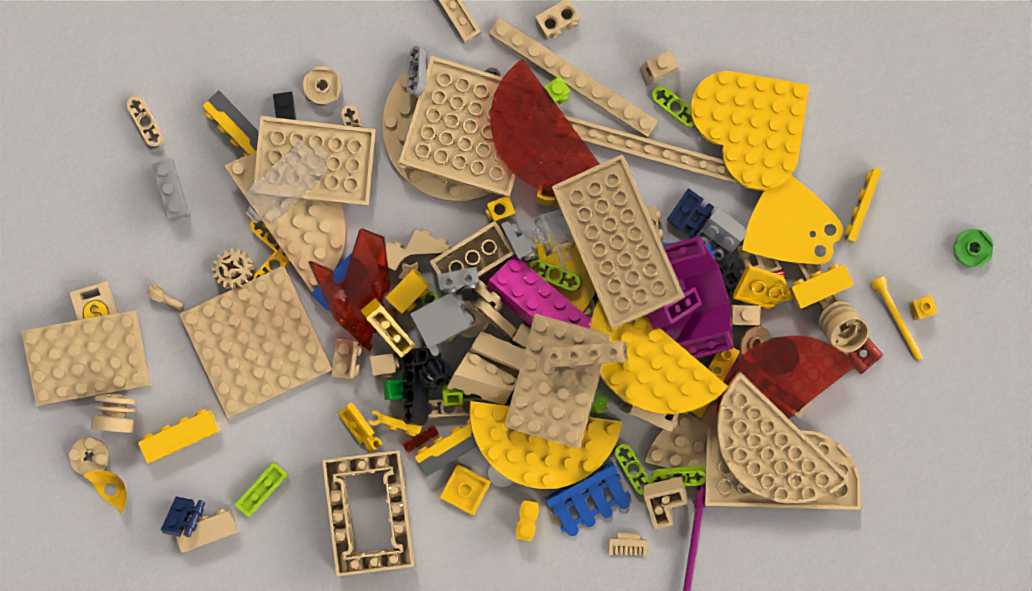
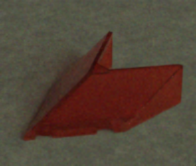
[308,228,390,351]

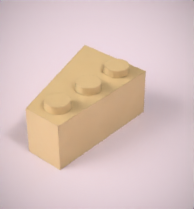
[447,351,517,405]

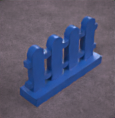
[544,462,630,536]

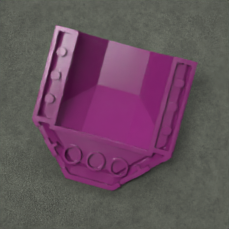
[645,236,733,359]

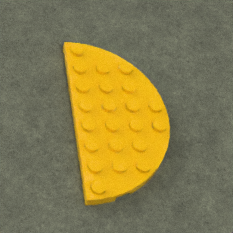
[590,299,728,414]
[469,401,622,489]

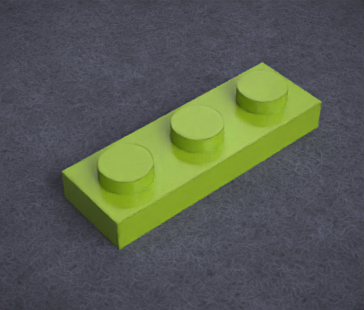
[235,462,289,518]

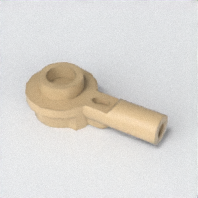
[146,284,183,310]

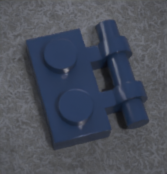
[666,188,714,238]
[161,496,205,537]

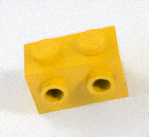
[386,269,431,314]

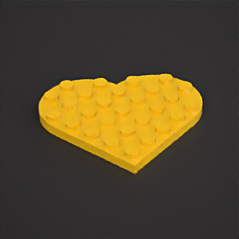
[690,71,809,191]

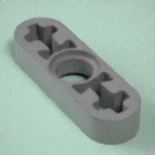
[407,45,427,97]

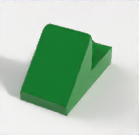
[383,379,403,400]

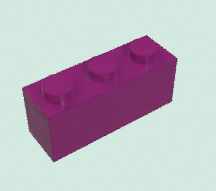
[647,287,702,330]

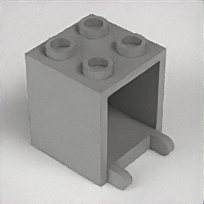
[411,292,474,356]

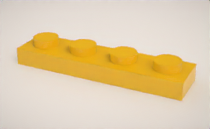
[844,167,882,243]

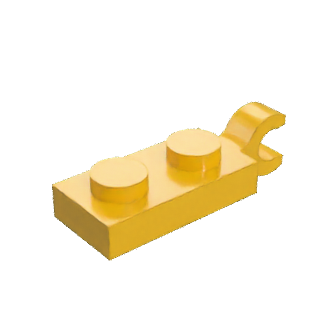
[337,402,382,453]
[369,410,422,436]

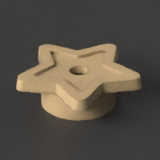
[398,262,423,279]

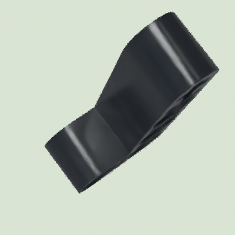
[403,347,442,426]

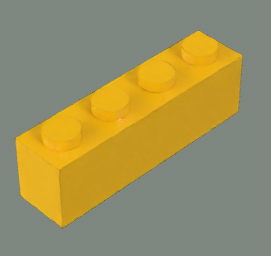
[138,408,221,464]

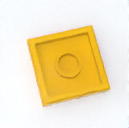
[439,463,491,515]

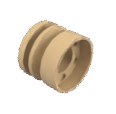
[819,301,869,353]
[91,394,136,432]

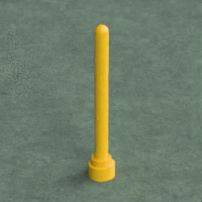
[870,275,922,361]

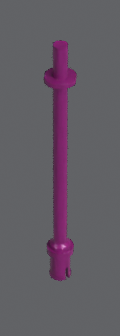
[683,484,705,591]

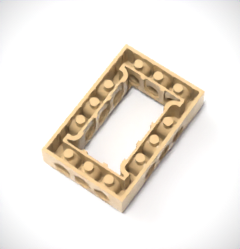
[322,450,415,577]

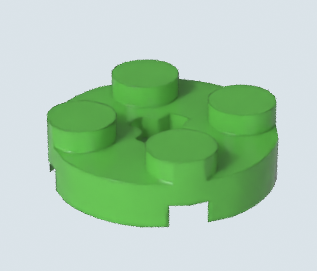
[953,229,993,267]

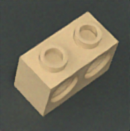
[535,0,580,40]

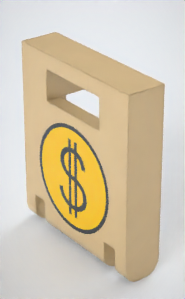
[69,281,118,320]

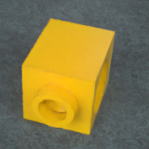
[485,196,516,223]
[908,295,938,320]

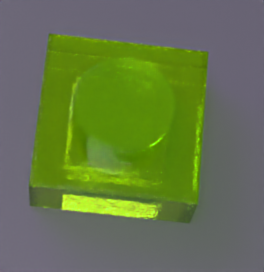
[590,396,609,414]

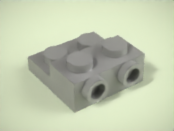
[501,221,538,262]
[437,267,479,293]

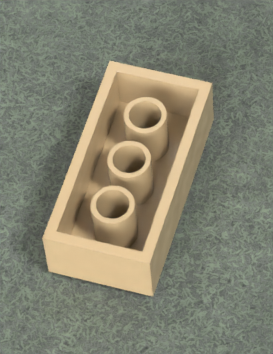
[430,221,516,293]

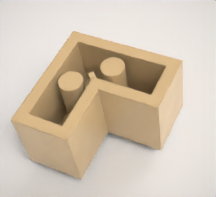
[644,476,687,530]

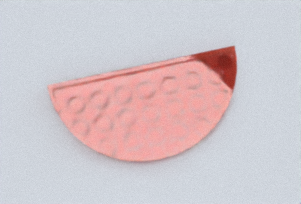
[490,59,600,194]
[716,335,856,419]

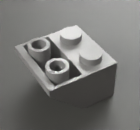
[695,207,747,265]

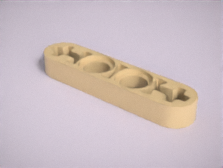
[429,398,496,417]

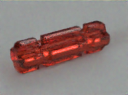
[403,426,439,452]

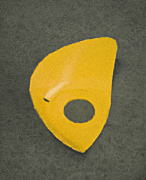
[84,470,127,514]

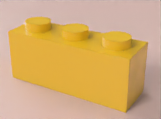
[789,263,854,309]
[361,298,416,358]

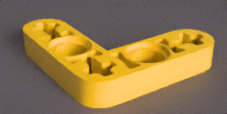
[250,217,290,279]

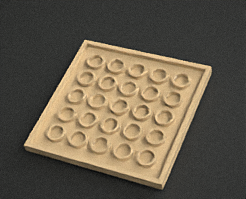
[399,56,541,197]
[179,266,332,418]

